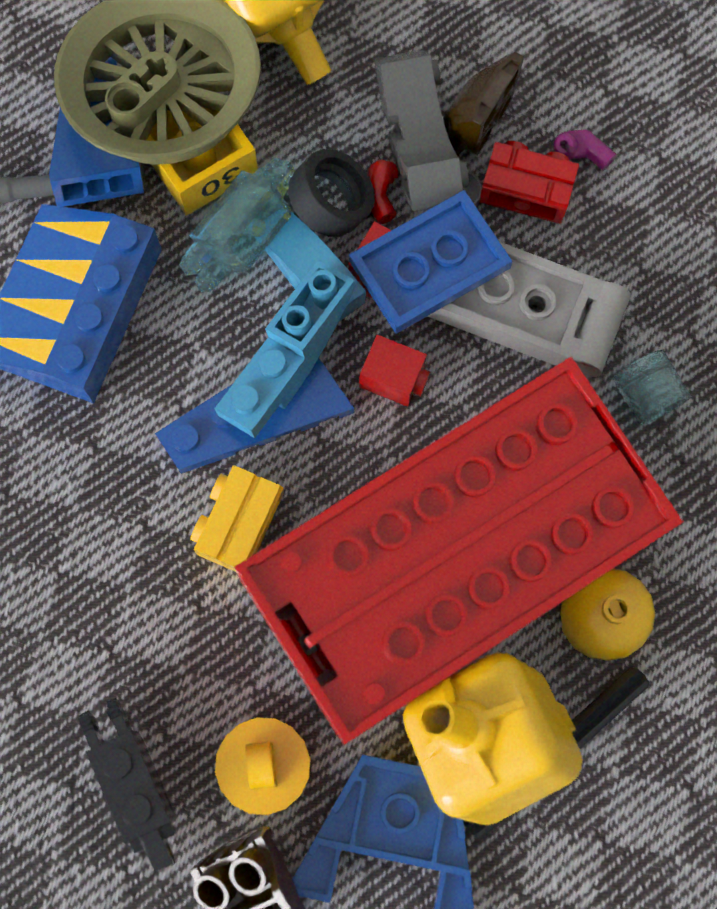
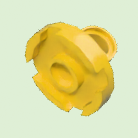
[215,717,311,815]

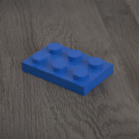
[349,190,513,334]

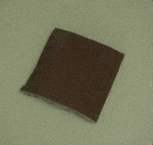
[443,52,524,157]
[190,826,306,909]

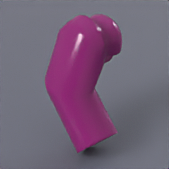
[553,129,617,171]

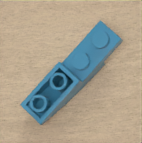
[214,259,356,438]

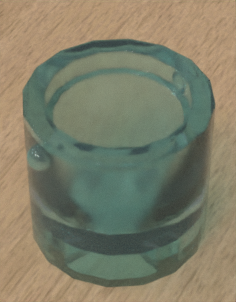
[613,349,692,425]

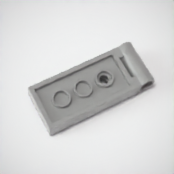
[427,242,631,377]

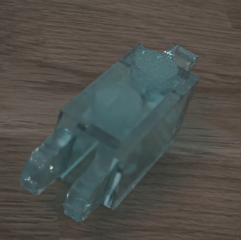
[179,157,295,293]

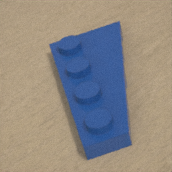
[155,358,355,474]

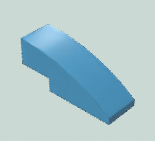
[253,209,366,321]

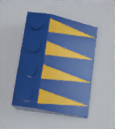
[0,204,162,403]

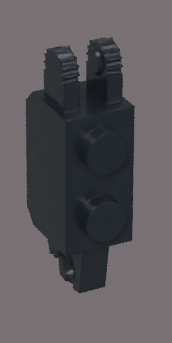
[78,697,176,873]

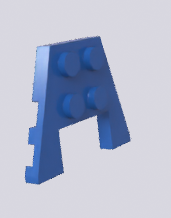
[293,754,474,909]

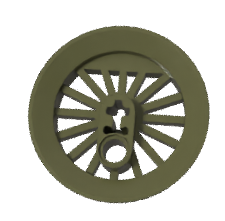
[54,0,261,164]

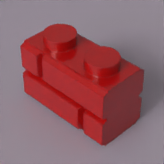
[480,141,579,224]

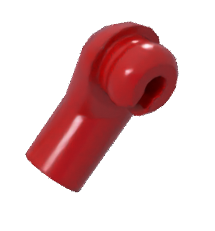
[367,159,398,225]

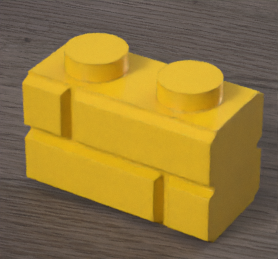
[190,466,284,572]

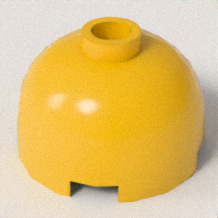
[560,568,655,661]

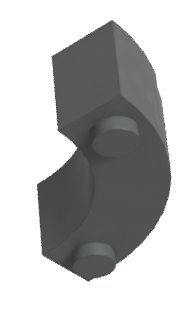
[374,50,469,211]

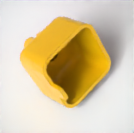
[223,0,332,85]
[403,652,582,825]

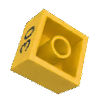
[146,107,258,216]

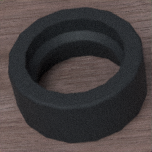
[288,149,375,237]

